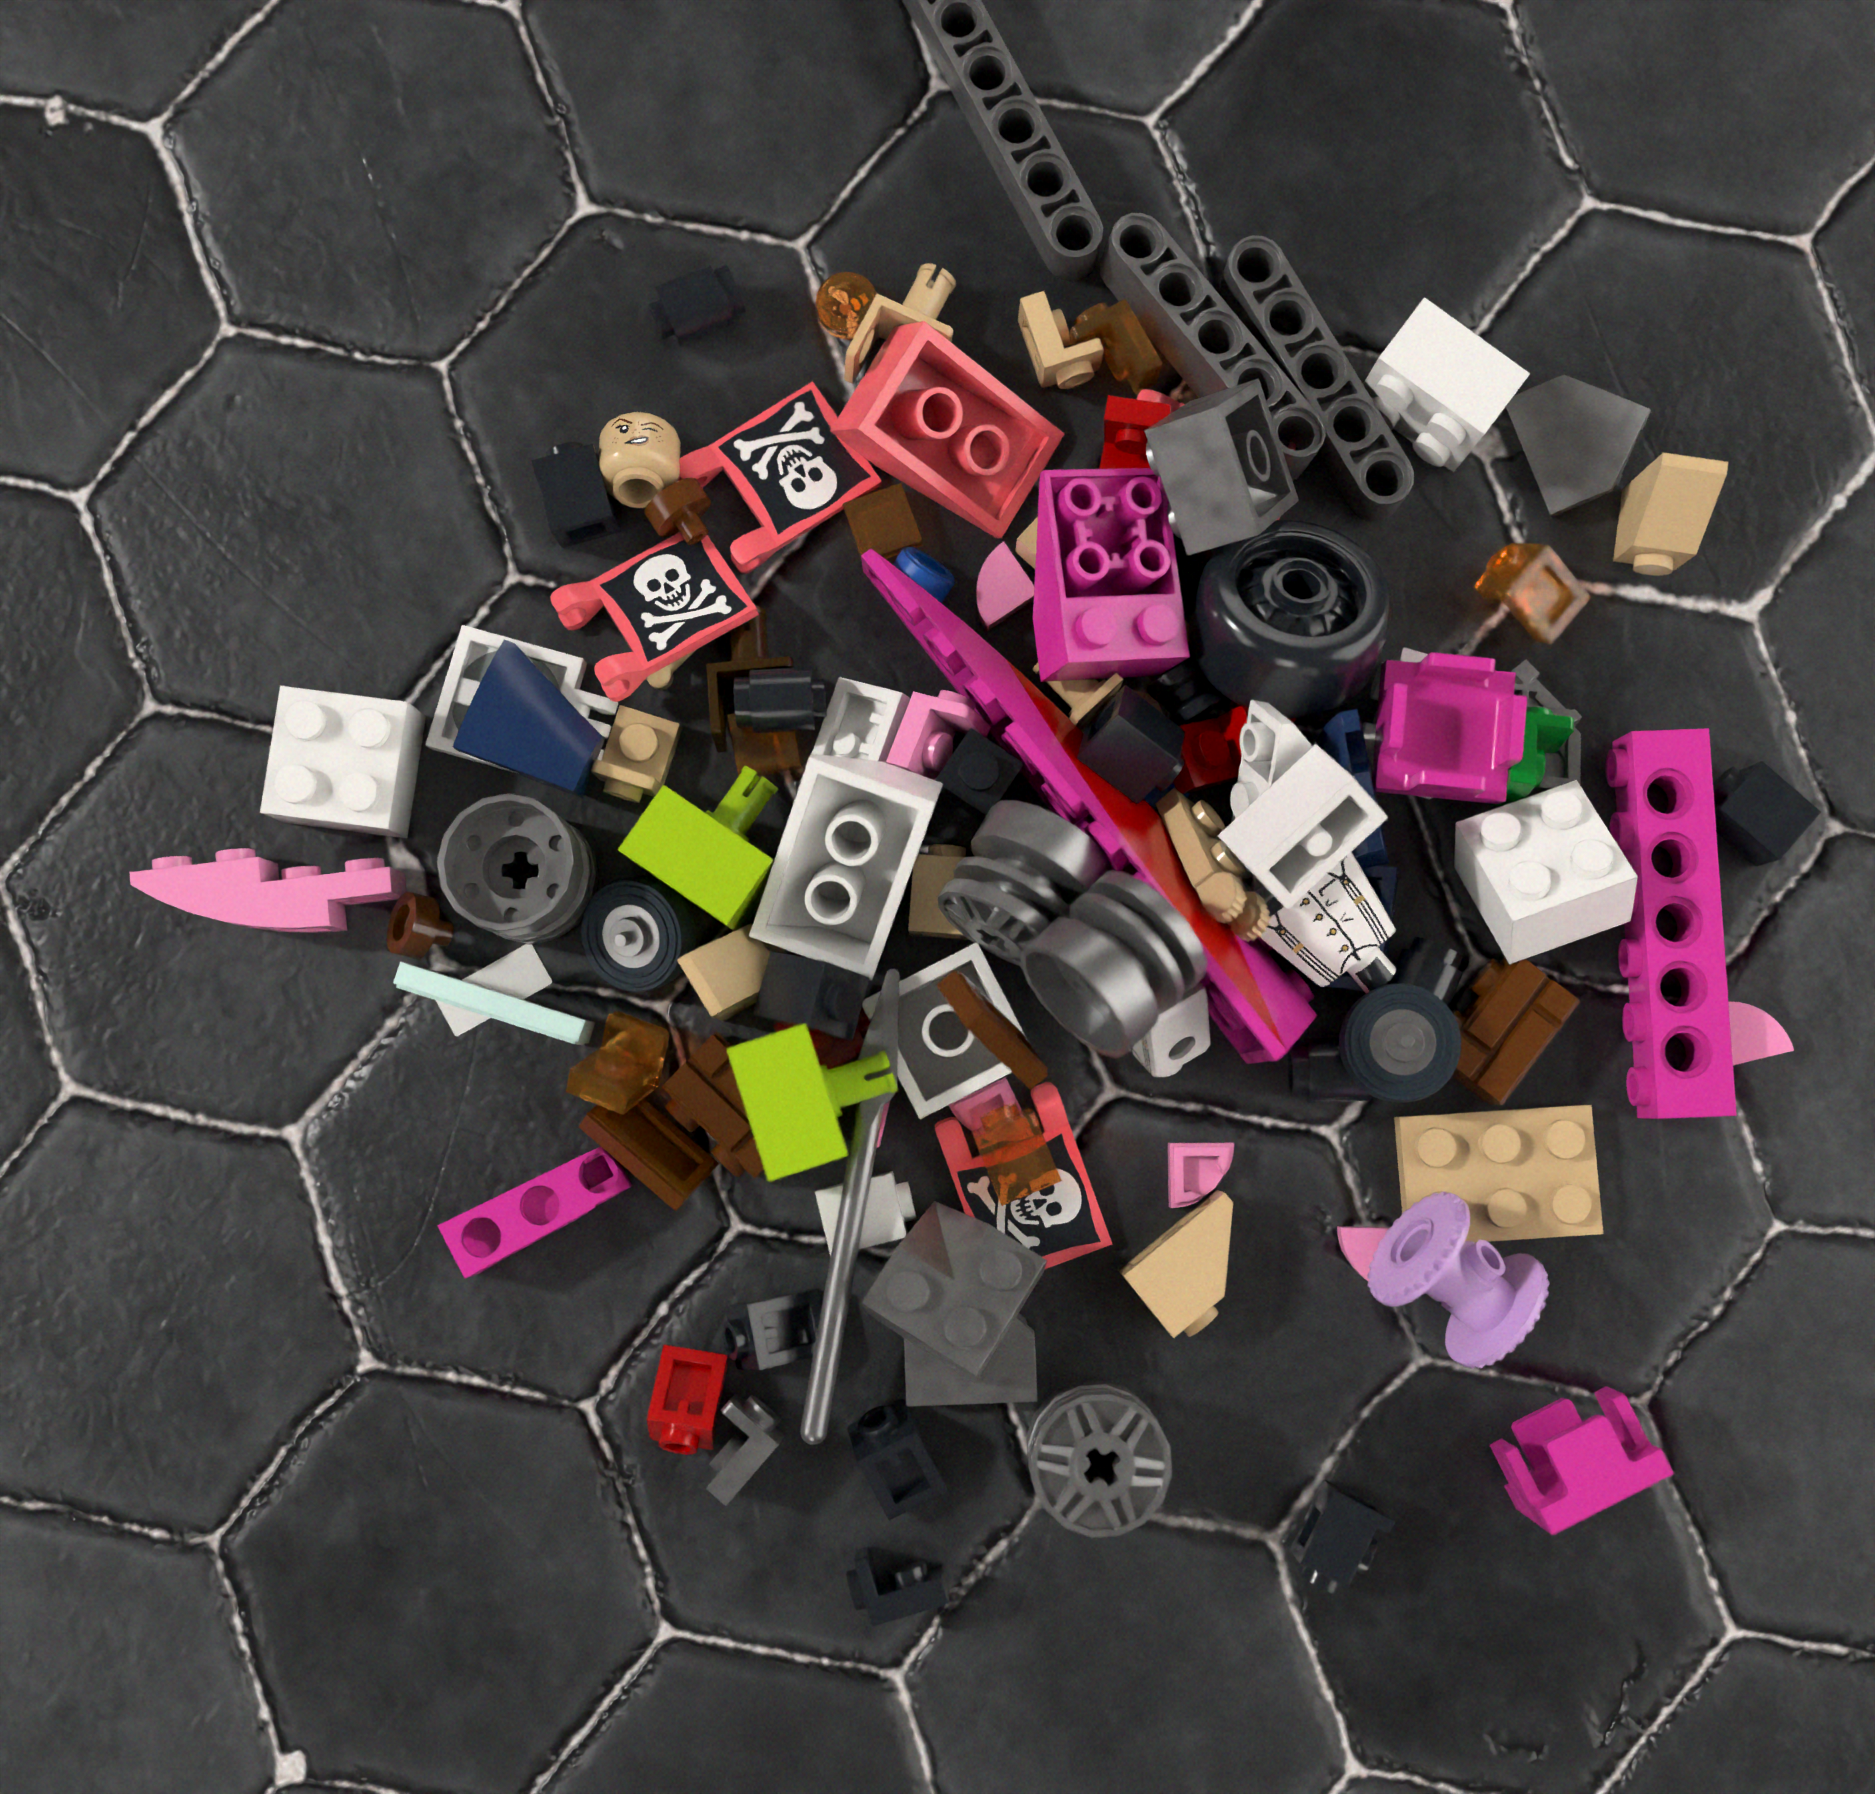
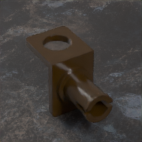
[706,606,795,753]

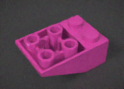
[1033,468,1190,682]

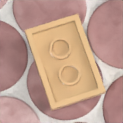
[1394,1105,1603,1242]

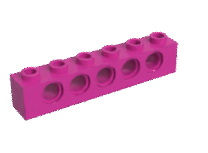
[1605,728,1737,1119]

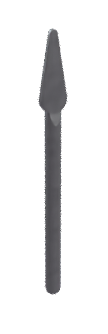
[801,969,900,1445]

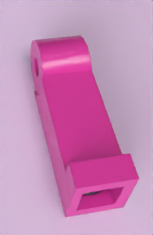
[437,1147,632,1279]

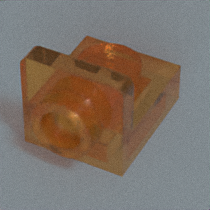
[1068,298,1162,395]
[1474,543,1591,644]
[566,1011,669,1115]
[971,1102,1062,1206]

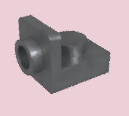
[706,1394,784,1506]

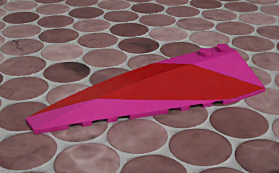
[861,548,1317,1064]

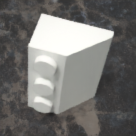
[749,754,943,981]

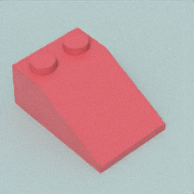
[830,321,1065,538]

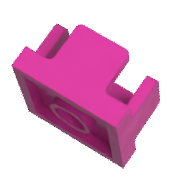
[1372,653,1527,804]
[1490,1386,1674,1535]

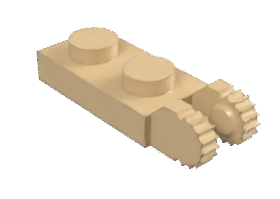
[1155,788,1271,942]

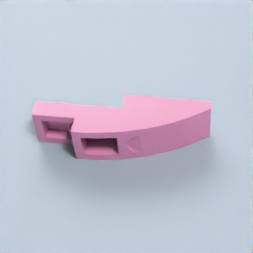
[129,848,407,933]

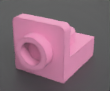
[886,690,991,780]

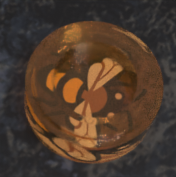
[816,272,876,339]

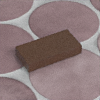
[936,969,1048,1090]
[578,1081,719,1211]

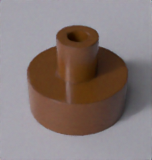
[644,478,711,545]
[387,891,454,959]

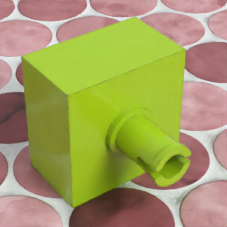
[618,765,778,931]
[727,1023,898,1182]

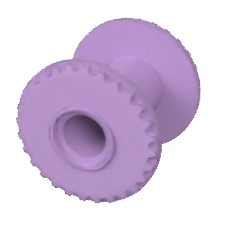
[1367,1191,1549,1368]

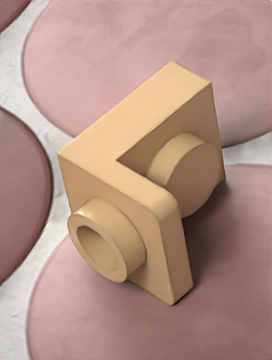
[1018,291,1104,389]
[591,705,682,803]

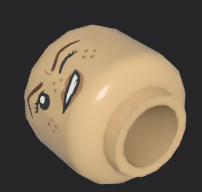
[598,412,680,508]

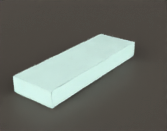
[393,962,595,1046]

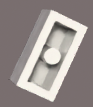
[1218,744,1388,910]

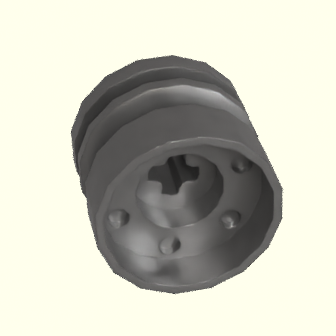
[437,793,599,944]
[937,800,1111,966]
[1021,871,1207,1058]
[1026,1379,1172,1537]

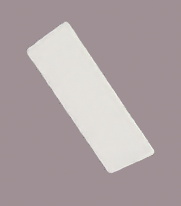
[436,944,552,1036]

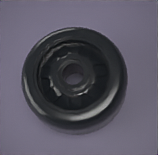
[1189,520,1393,718]

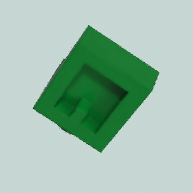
[1491,707,1574,806]

